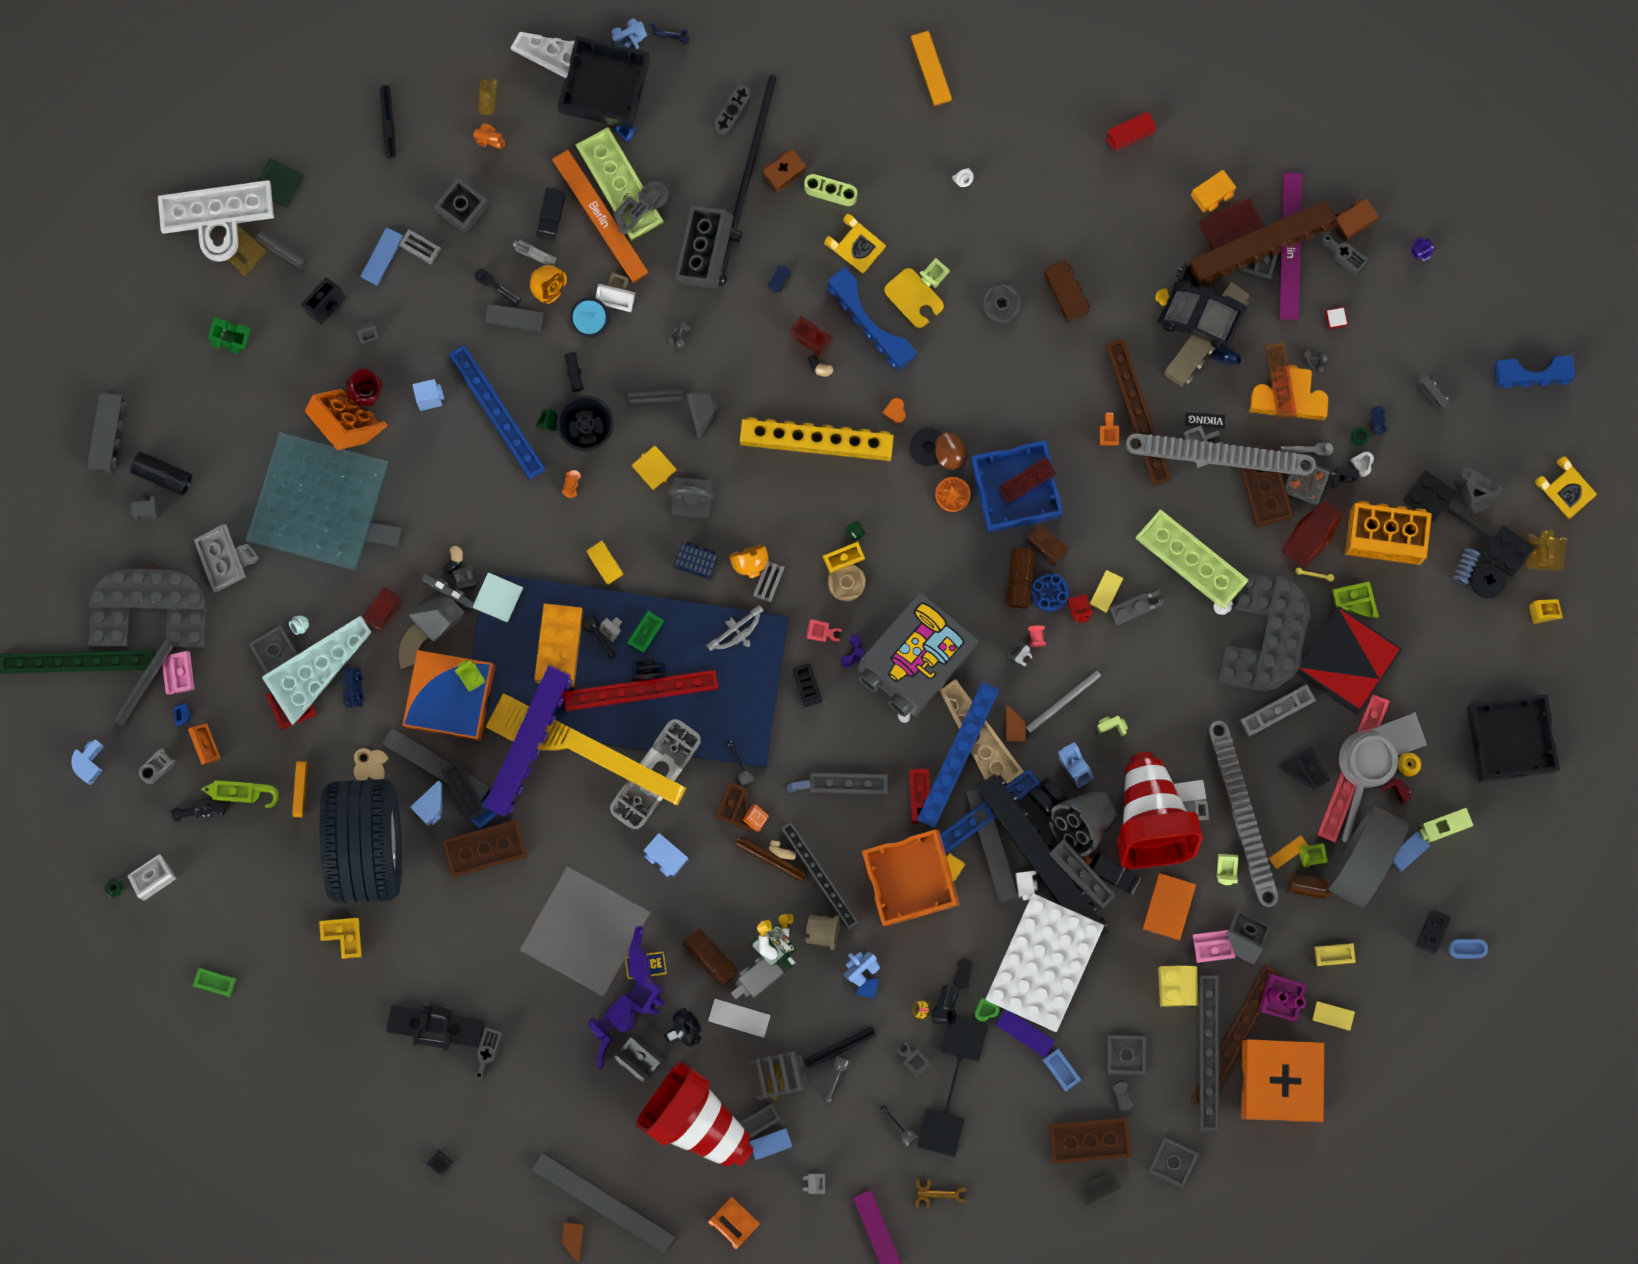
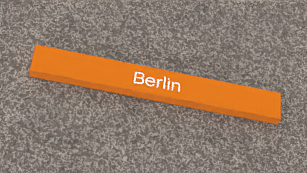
[552,150,649,283]

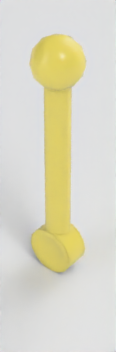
[1295,568,1334,582]

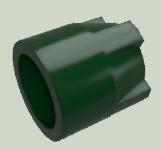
[845,521,866,542]

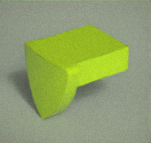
[1299,843,1328,869]

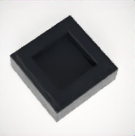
[426,1150,454,1178]

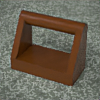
[1287,873,1331,900]

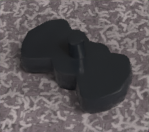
[954,959,973,988]

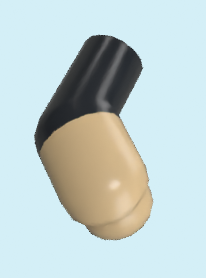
[807,355,833,377]
[443,546,463,574]

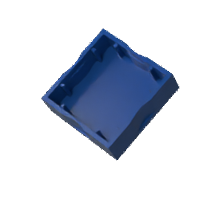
[971,440,1063,534]

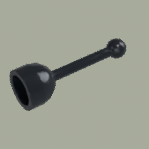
[582,615,615,658]

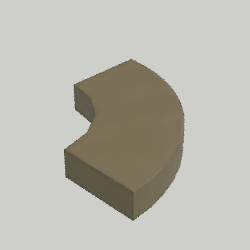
[399,624,430,670]

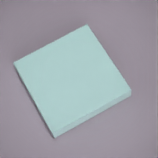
[473,573,524,623]

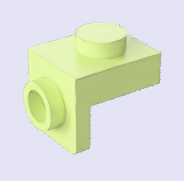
[920,258,950,288]
[1096,716,1128,737]
[1216,854,1238,885]

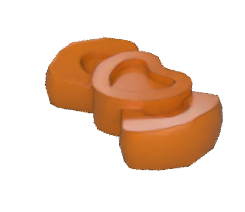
[562,470,581,498]

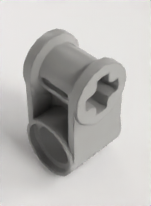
[139,748,176,784]

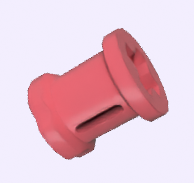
[1028,625,1046,647]

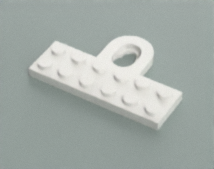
[158,180,274,262]

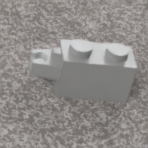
[731,956,784,1000]

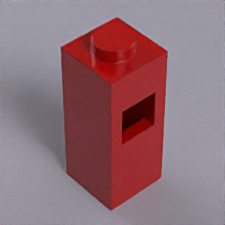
[1106,111,1157,151]

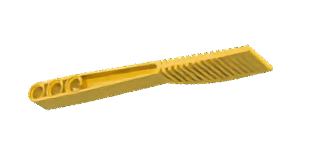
[486,693,686,806]

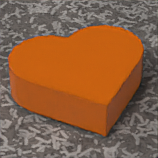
[882,398,906,423]

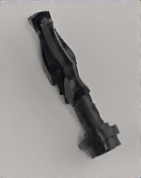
[171,799,228,822]

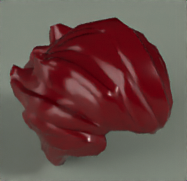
[345,368,383,407]

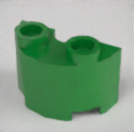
[208,317,251,354]

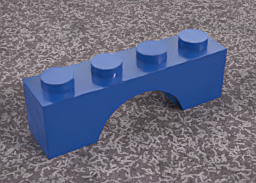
[1494,355,1575,389]

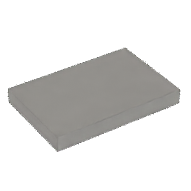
[194,524,246,592]

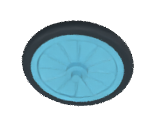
[570,297,609,337]

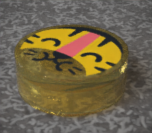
[912,1000,931,1020]

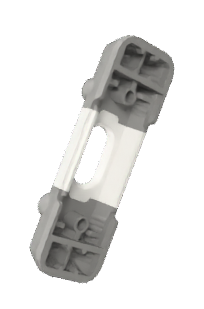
[610,719,701,829]

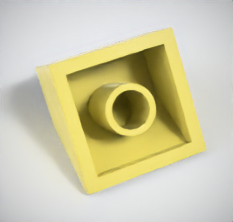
[1158,966,1199,1007]

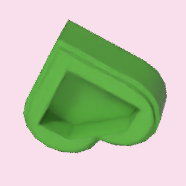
[975,997,1000,1022]

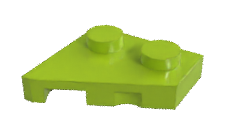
[1331,581,1379,619]

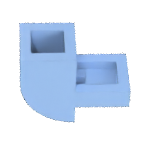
[71,739,104,786]
[1058,742,1094,789]

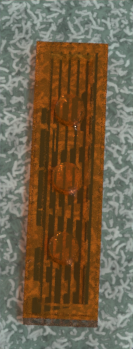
[1265,342,1297,419]

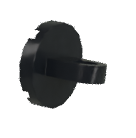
[664,1008,702,1047]

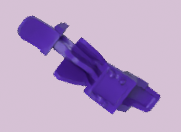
[588,926,665,1068]

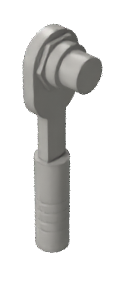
[1279,442,1333,456]

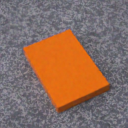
[1142,873,1196,941]

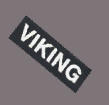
[1185,412,1225,428]

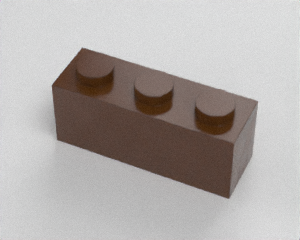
[1043,260,1090,323]

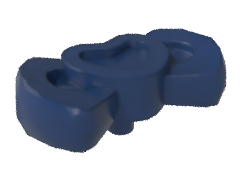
[768,265,791,292]
[1371,406,1387,435]

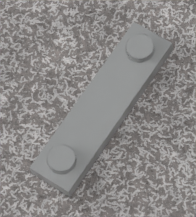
[1239,684,1316,737]

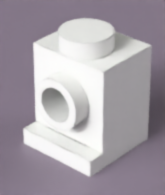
[1015,871,1038,900]

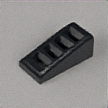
[792,663,822,707]

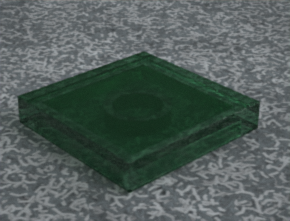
[257,158,304,208]

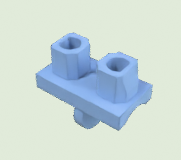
[611,18,647,50]
[843,951,880,987]

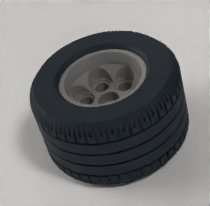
[319,779,402,904]

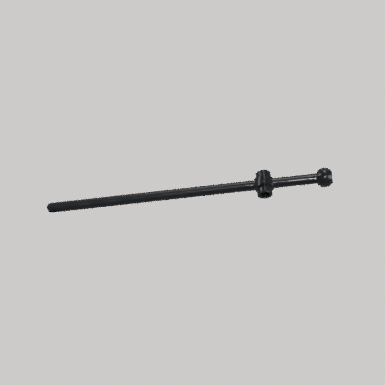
[718,74,776,286]

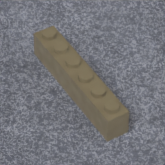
[1163,282,1250,388]

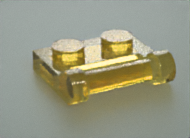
[220,226,267,277]
[1525,533,1566,571]

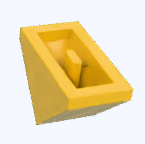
[1529,599,1563,624]

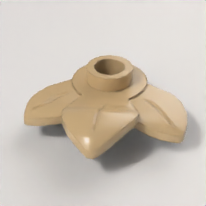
[353,748,389,780]

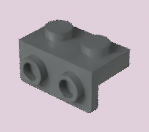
[614,1035,663,1082]

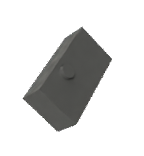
[675,206,734,289]

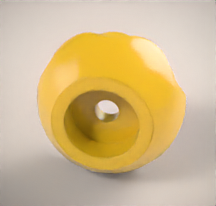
[1397,753,1421,777]

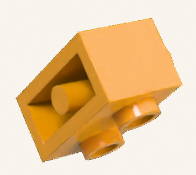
[1190,170,1236,213]

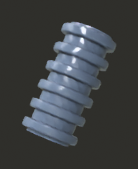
[1453,548,1480,585]

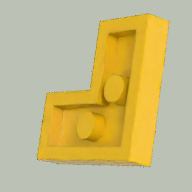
[319,918,362,959]

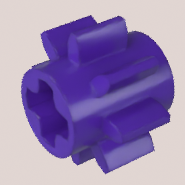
[1411,236,1434,261]

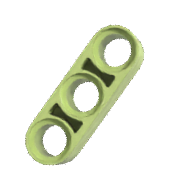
[804,174,857,206]

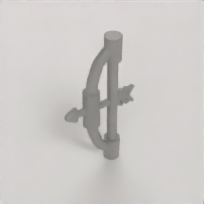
[706,605,764,651]

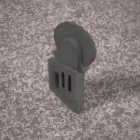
[613,181,669,236]

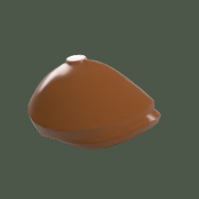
[935,433,968,470]

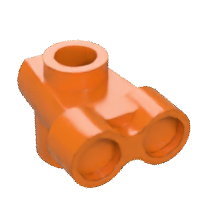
[473,123,505,149]

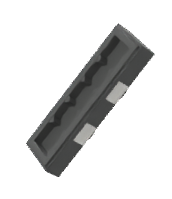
[421,573,474,611]

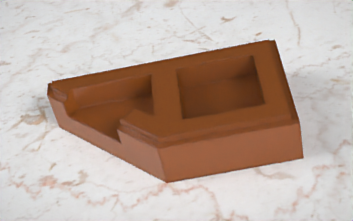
[1006,706,1026,742]
[562,1222,584,1261]

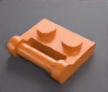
[707,1197,760,1250]

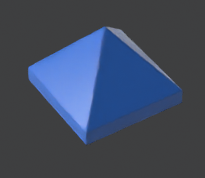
[614,126,637,143]
[173,703,192,726]

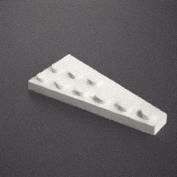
[511,32,575,78]

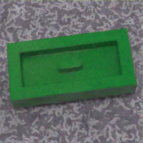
[627,611,664,654]

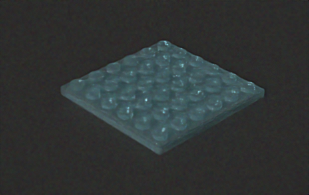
[246,432,389,571]

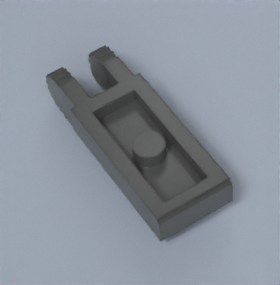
[1109,588,1164,625]

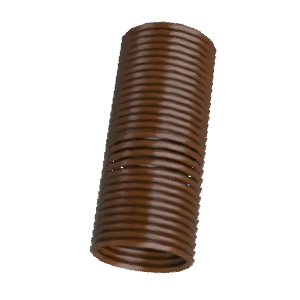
[1005,548,1036,609]
[682,928,739,987]

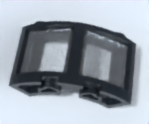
[1157,282,1247,349]

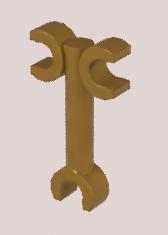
[915,1180,966,1208]

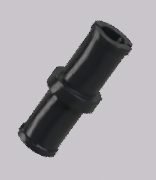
[564,352,584,392]

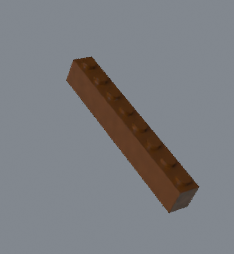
[1189,200,1336,286]

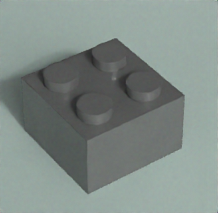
[434,177,489,235]

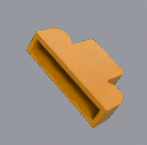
[1249,365,1328,420]

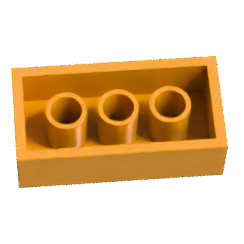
[534,604,583,687]

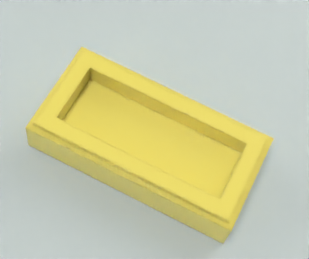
[1089,570,1123,613]
[1314,943,1356,966]
[1312,1001,1355,1031]

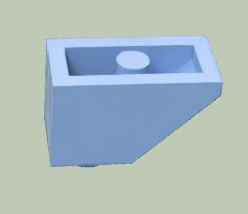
[410,780,443,826]

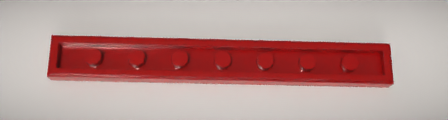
[563,670,718,711]

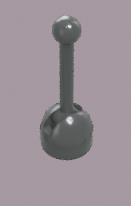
[825,1056,851,1103]

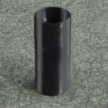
[130,451,192,496]

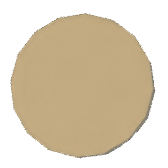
[828,564,866,602]

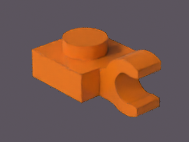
[1099,413,1119,446]

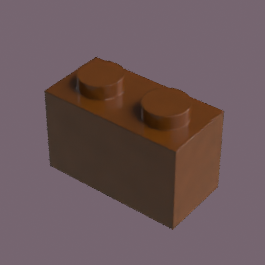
[1026,524,1069,567]

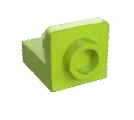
[454,660,486,692]

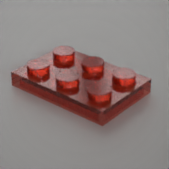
[1199,198,1265,250]

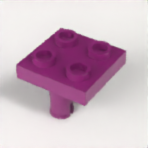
[1259,974,1307,1022]

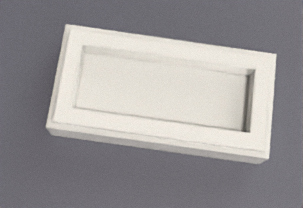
[595,284,635,312]

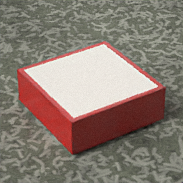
[1325,307,1348,330]

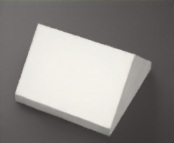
[128,854,177,901]

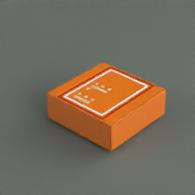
[743,804,769,832]

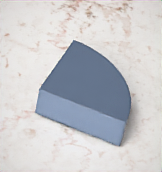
[786,780,811,793]

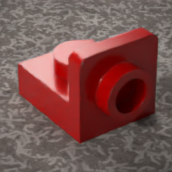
[1067,594,1093,623]

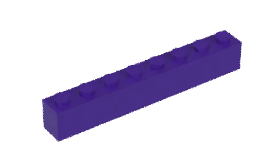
[484,665,573,816]

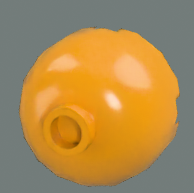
[530,265,567,304]
[729,545,768,578]

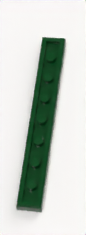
[0,650,156,674]

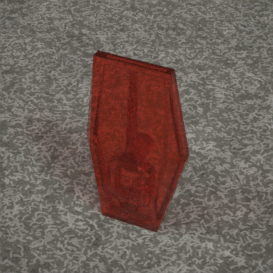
[1282,500,1343,568]

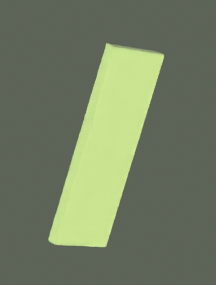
[576,127,664,241]
[1136,509,1249,610]

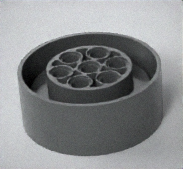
[1326,804,1409,909]

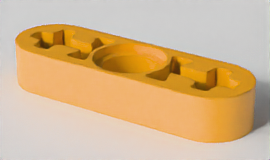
[293,761,308,818]

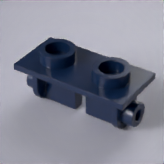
[342,667,364,708]

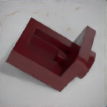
[1381,777,1411,804]

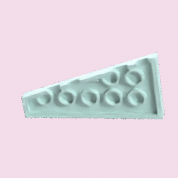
[262,616,371,726]

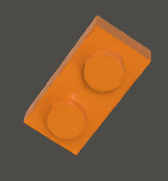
[188,723,221,765]

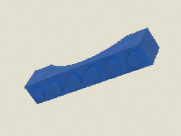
[827,267,917,371]

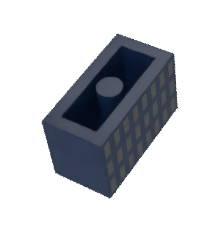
[674,542,718,580]

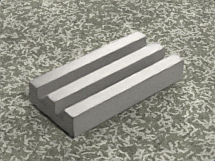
[399,229,441,265]
[753,561,785,603]

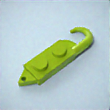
[201,780,279,808]

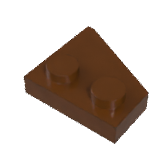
[714,781,751,832]

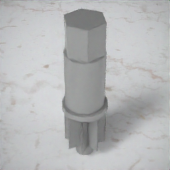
[513,240,557,266]

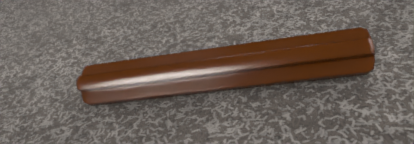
[736,837,806,881]

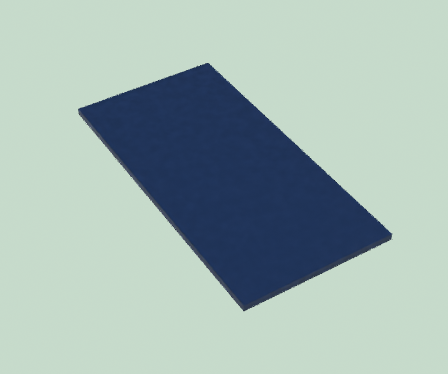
[471,572,789,768]

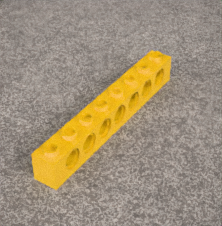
[740,417,894,461]

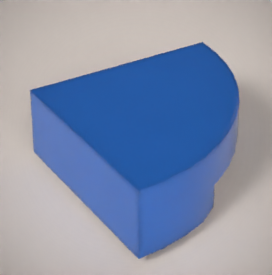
[856,979,879,999]

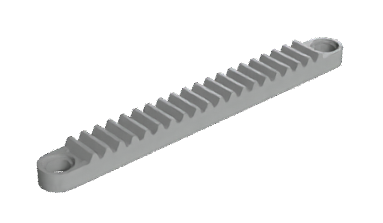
[1126,434,1316,476]
[1208,721,1278,908]

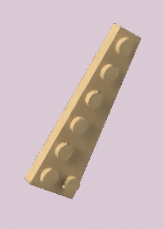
[940,679,1024,786]

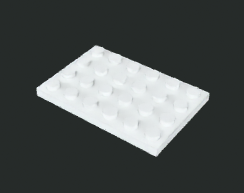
[985,893,1104,1032]

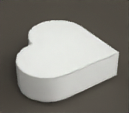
[1350,452,1374,477]

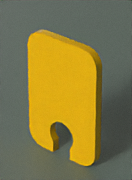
[884,268,944,328]

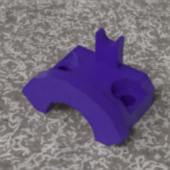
[840,634,866,668]

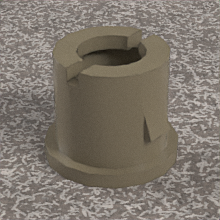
[806,915,840,950]

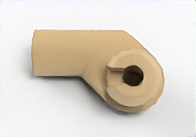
[769,840,796,860]

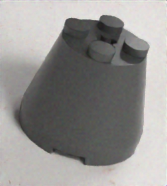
[1049,792,1118,856]

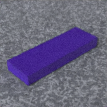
[996,1010,1055,1058]

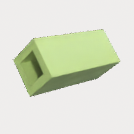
[1419,808,1474,843]

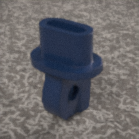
[1211,347,1242,365]

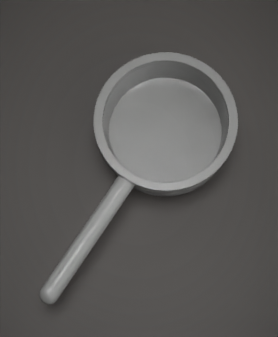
[1339,730,1399,843]

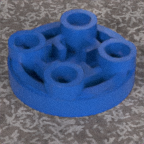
[1031,573,1069,612]

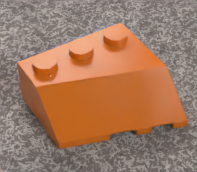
[305,389,388,450]

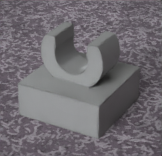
[236,544,259,568]
[598,617,622,643]
[803,1174,825,1194]

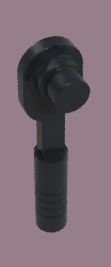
[475,269,521,305]

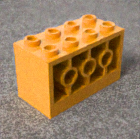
[1344,501,1432,565]

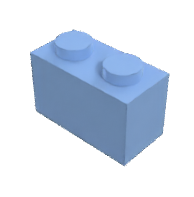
[412,379,445,411]
[644,833,689,877]

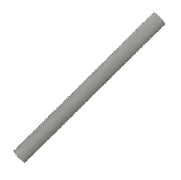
[1025,670,1101,733]

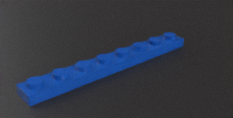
[917,681,1000,829]

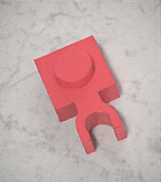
[806,619,842,642]

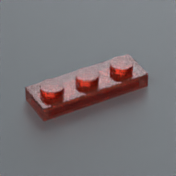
[998,458,1057,504]

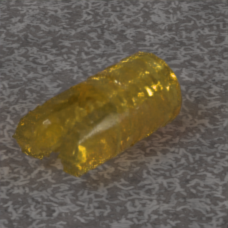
[478,79,497,115]

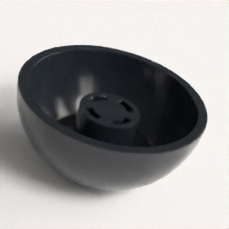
[557,395,614,451]

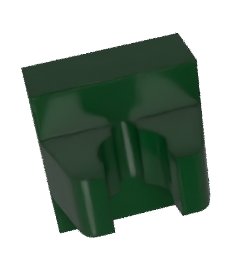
[536,409,558,431]

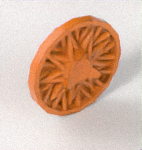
[935,477,971,512]

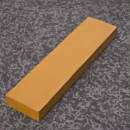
[911,30,952,106]

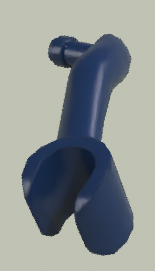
[651,23,690,43]

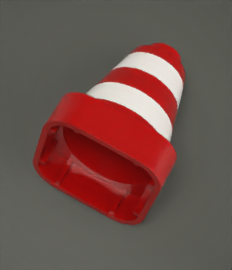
[1117,752,1203,869]
[636,1062,753,1167]

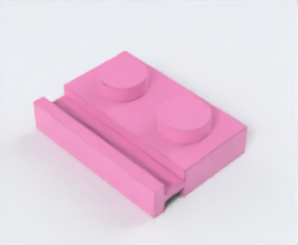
[162,651,195,695]
[1192,930,1236,963]

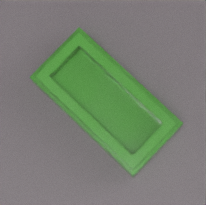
[193,967,236,997]

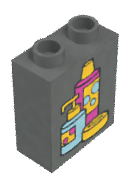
[857,592,979,718]

